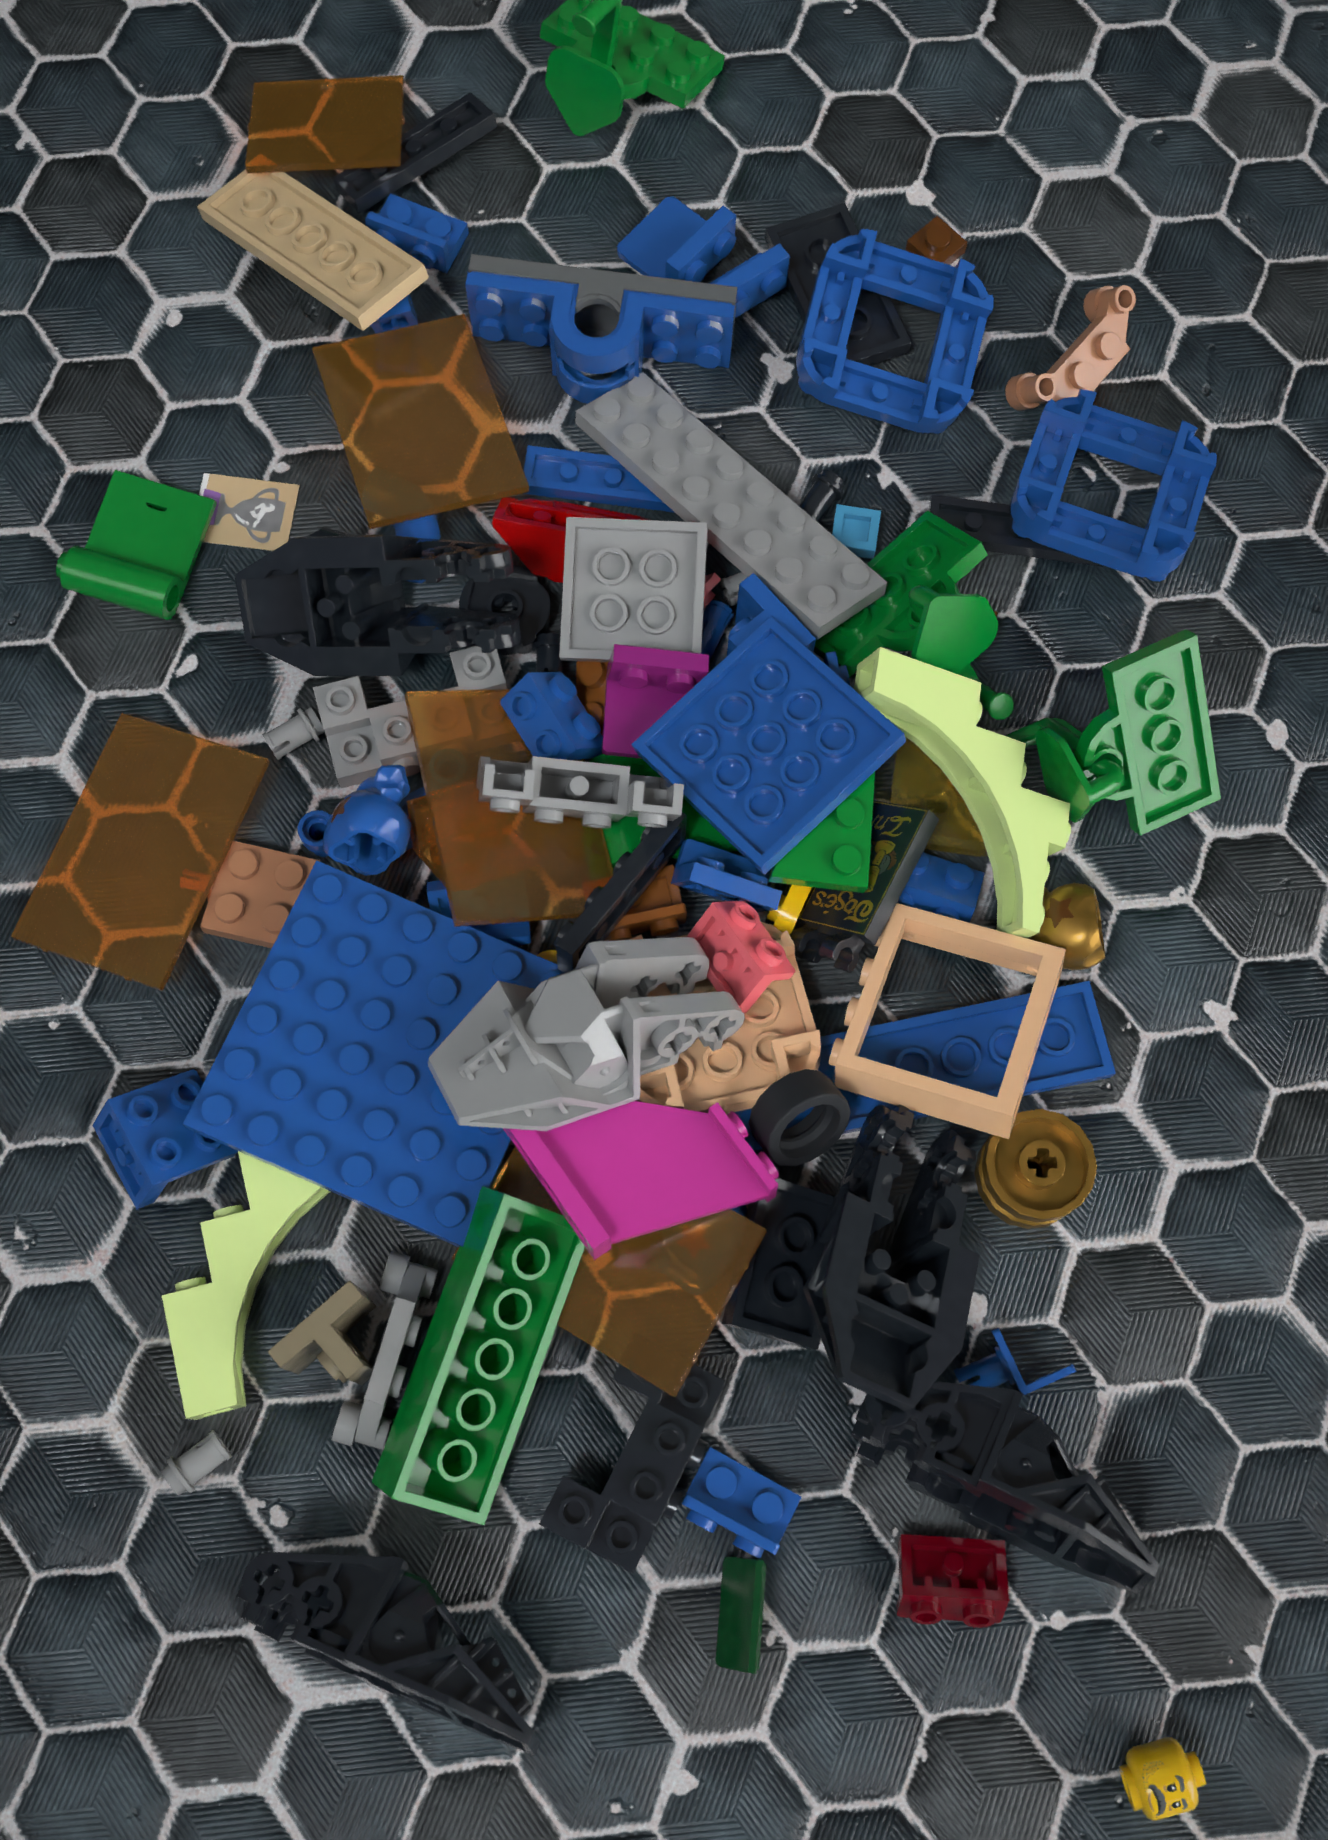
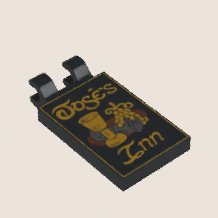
[790,800,940,973]

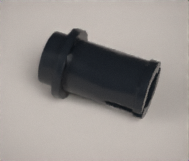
[799,470,844,523]
[532,633,563,673]

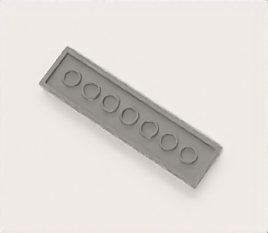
[575,372,887,640]

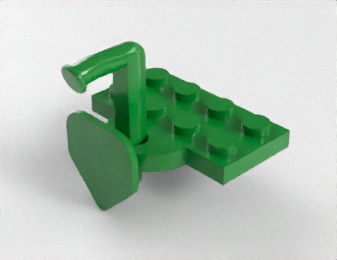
[540,0,725,136]
[814,510,1014,720]
[1005,629,1221,836]

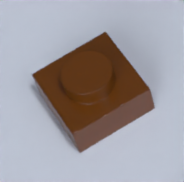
[905,216,968,265]

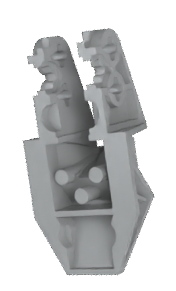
[428,937,745,1131]

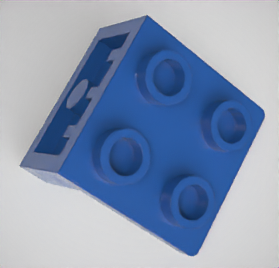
[92,1069,238,1210]

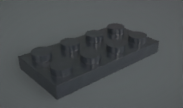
[765,203,912,366]

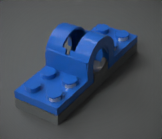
[465,254,738,404]

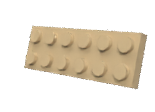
[197,157,429,331]

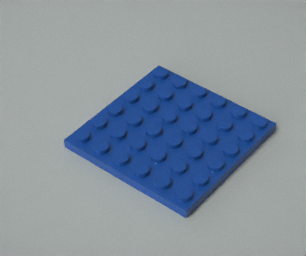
[183,860,564,1247]

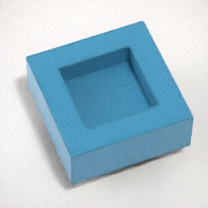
[832,504,881,559]

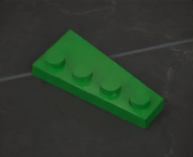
[768,772,875,893]

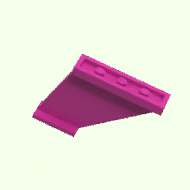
[503,1101,779,1260]

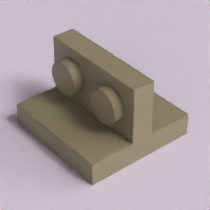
[267,1280,377,1386]

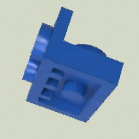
[365,193,469,273]
[671,839,782,912]
[681,1447,802,1559]

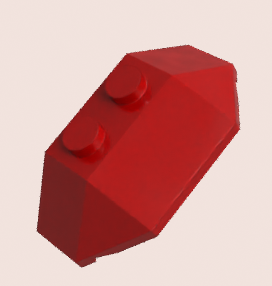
[492,497,651,583]

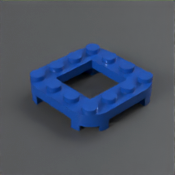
[796,229,994,434]
[1010,389,1217,582]

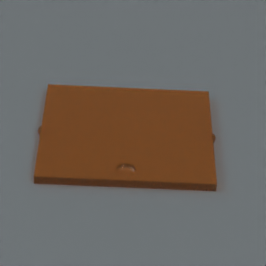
[245,75,405,174]

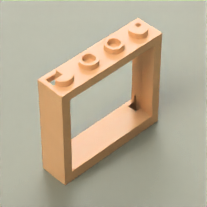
[829,903,1066,1139]

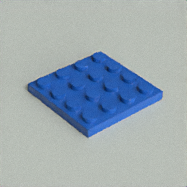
[631,616,906,875]

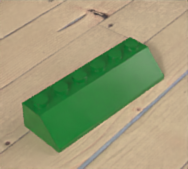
[371,1186,585,1525]

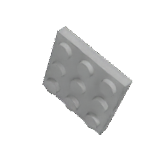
[559,517,708,662]

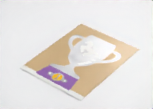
[199,473,300,551]

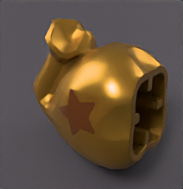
[1027,883,1105,970]

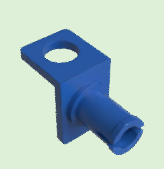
[954,1328,1077,1396]

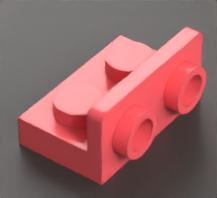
[686,901,796,1014]

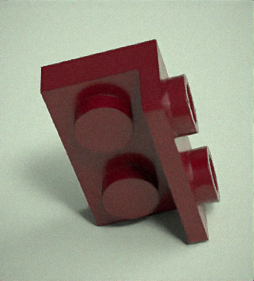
[897,1534,1009,1628]

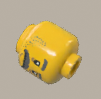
[1119,1737,1206,1820]

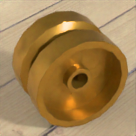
[974,1109,1097,1229]

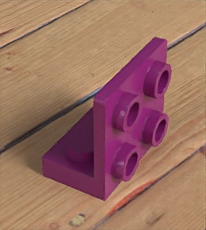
[602,644,709,759]

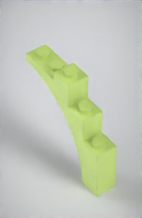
[854,647,1071,938]
[162,1151,331,1420]

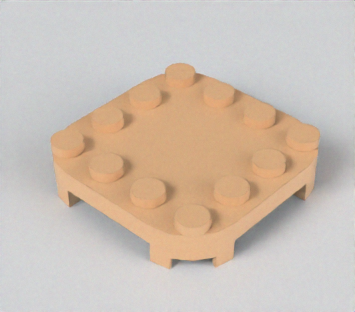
[629,922,821,1114]

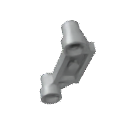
[332,1251,438,1450]

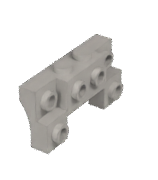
[313,646,521,788]
[476,756,684,828]

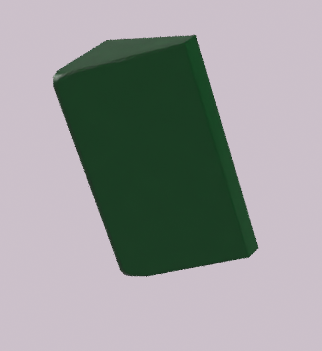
[715,1556,766,1674]

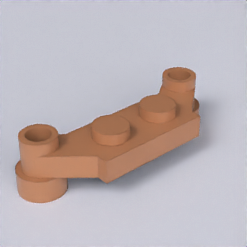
[1005,285,1136,411]

